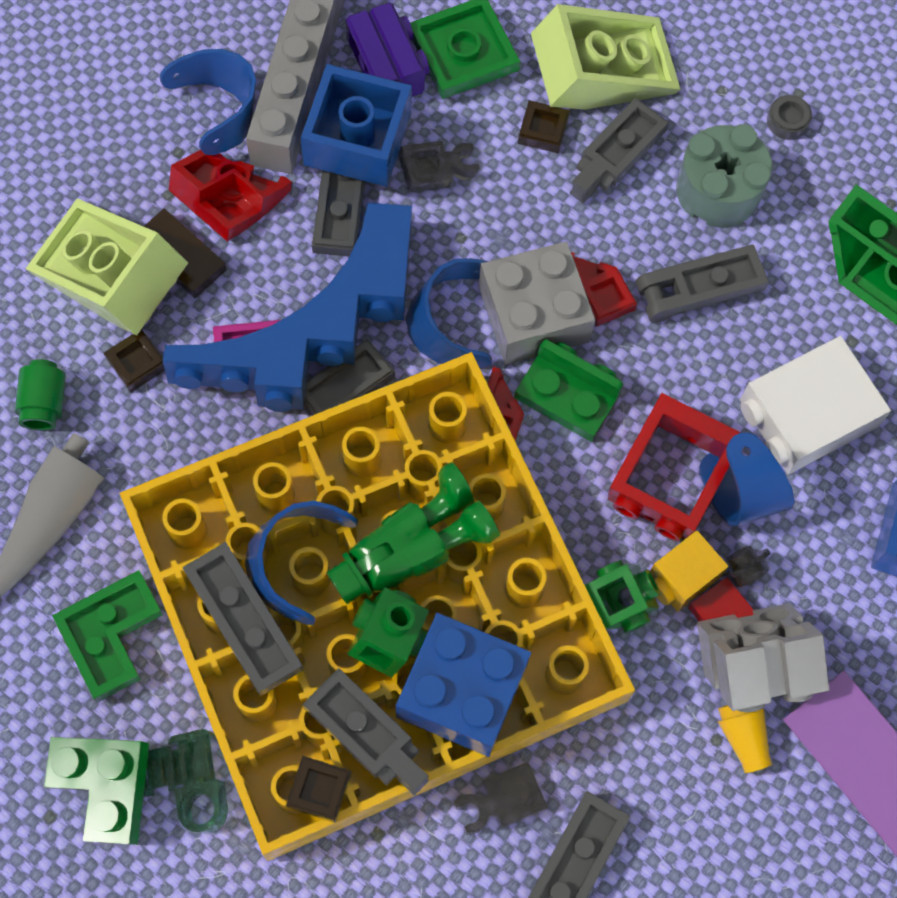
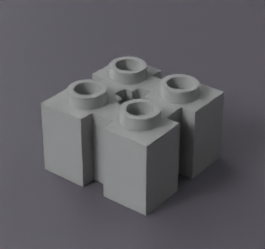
[697,603,829,712]

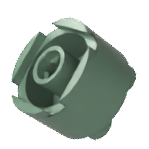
[676,124,772,228]

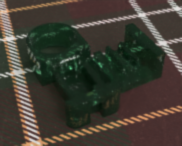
[143,729,228,834]

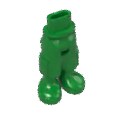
[326,462,500,605]

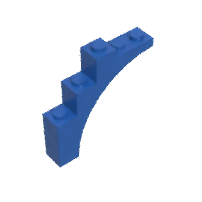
[163,203,412,412]

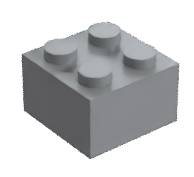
[479,241,595,365]

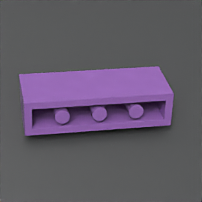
[783,670,897,857]

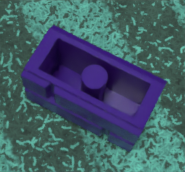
[346,2,429,97]

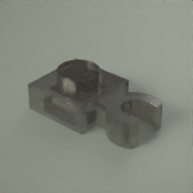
[398,141,480,193]
[454,762,548,835]

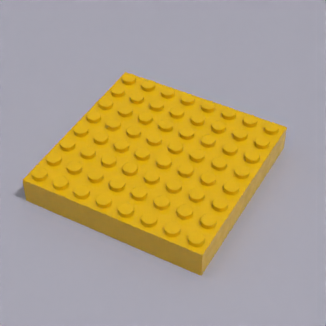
[119,352,635,862]

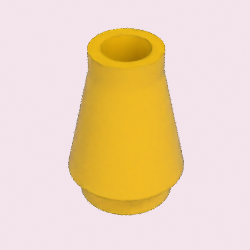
[717,705,773,773]

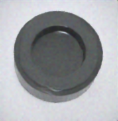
[767,95,812,140]

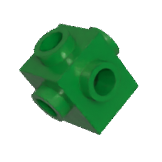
[585,560,660,634]
[347,587,429,678]

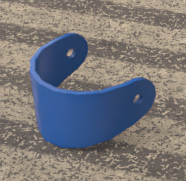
[159,49,256,155]
[406,258,492,368]
[699,433,795,526]
[244,501,358,625]

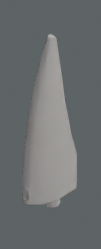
[0,433,105,598]

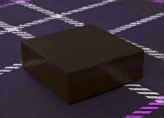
[518,100,570,154]
[103,329,165,393]
[286,756,352,823]

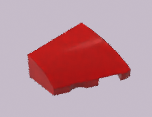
[169,149,292,242]

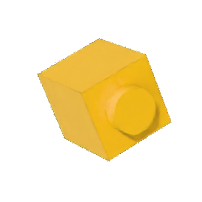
[650,530,729,612]

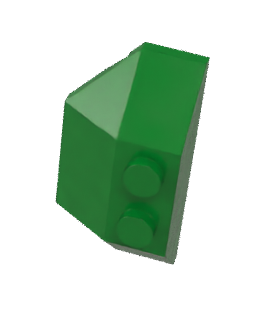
[828,184,897,325]

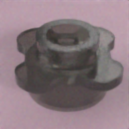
[722,545,771,587]

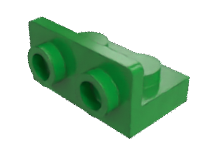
[514,339,624,442]

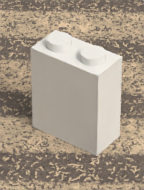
[740,336,891,475]

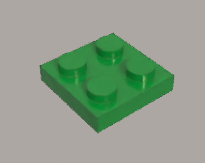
[410,0,520,99]

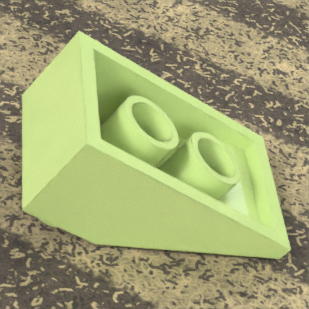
[531,4,681,110]
[25,198,188,336]

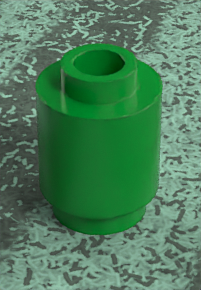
[15,359,66,431]

